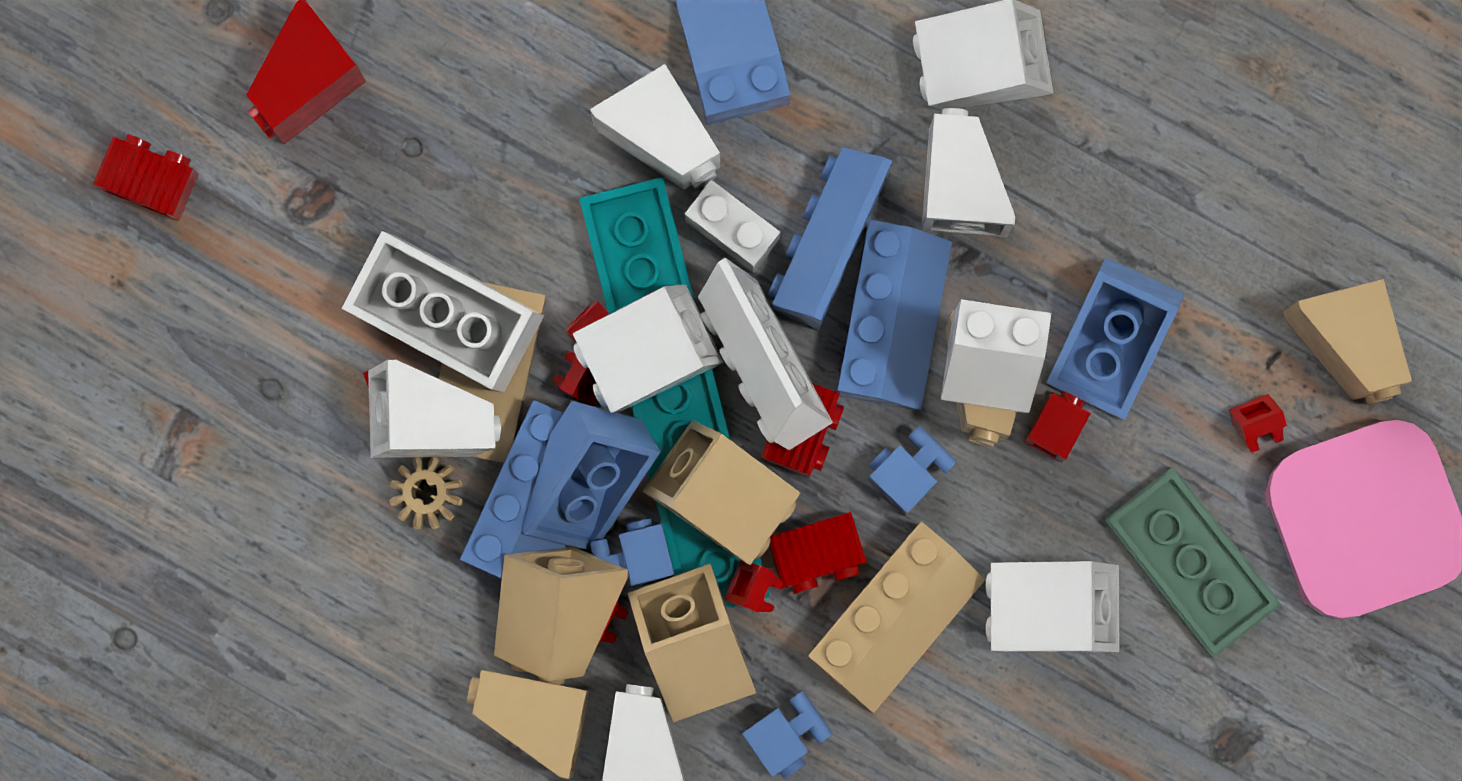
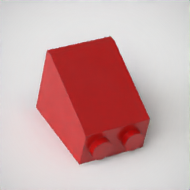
[246,0,366,144]

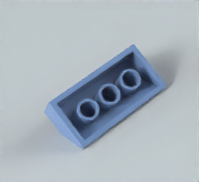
[767,147,892,331]
[837,220,952,411]
[460,400,567,579]

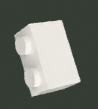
[685,180,780,273]

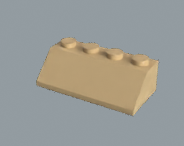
[807,521,985,713]

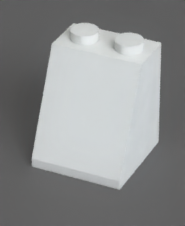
[913,0,1054,110]
[590,64,720,190]
[921,108,1015,237]
[573,285,724,413]
[941,299,1051,413]
[368,360,501,458]
[986,561,1119,652]
[602,684,685,781]

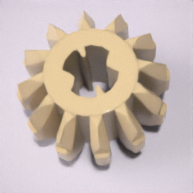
[390,457,463,530]

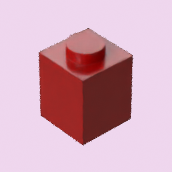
[1024,391,1091,462]

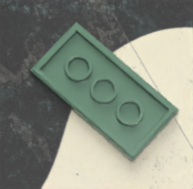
[1103,467,1282,658]

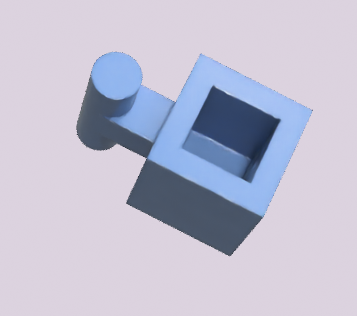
[868,425,957,515]
[590,519,675,587]
[742,691,833,779]

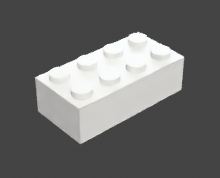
[341,231,544,392]

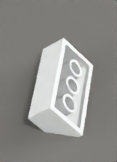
[698,258,833,450]

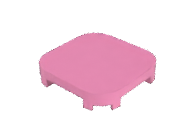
[1264,420,1462,619]

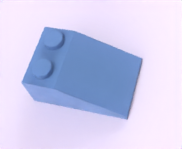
[676,0,791,125]
[1046,257,1185,420]
[522,401,661,551]

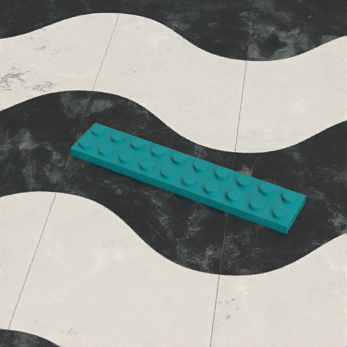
[579,177,770,608]

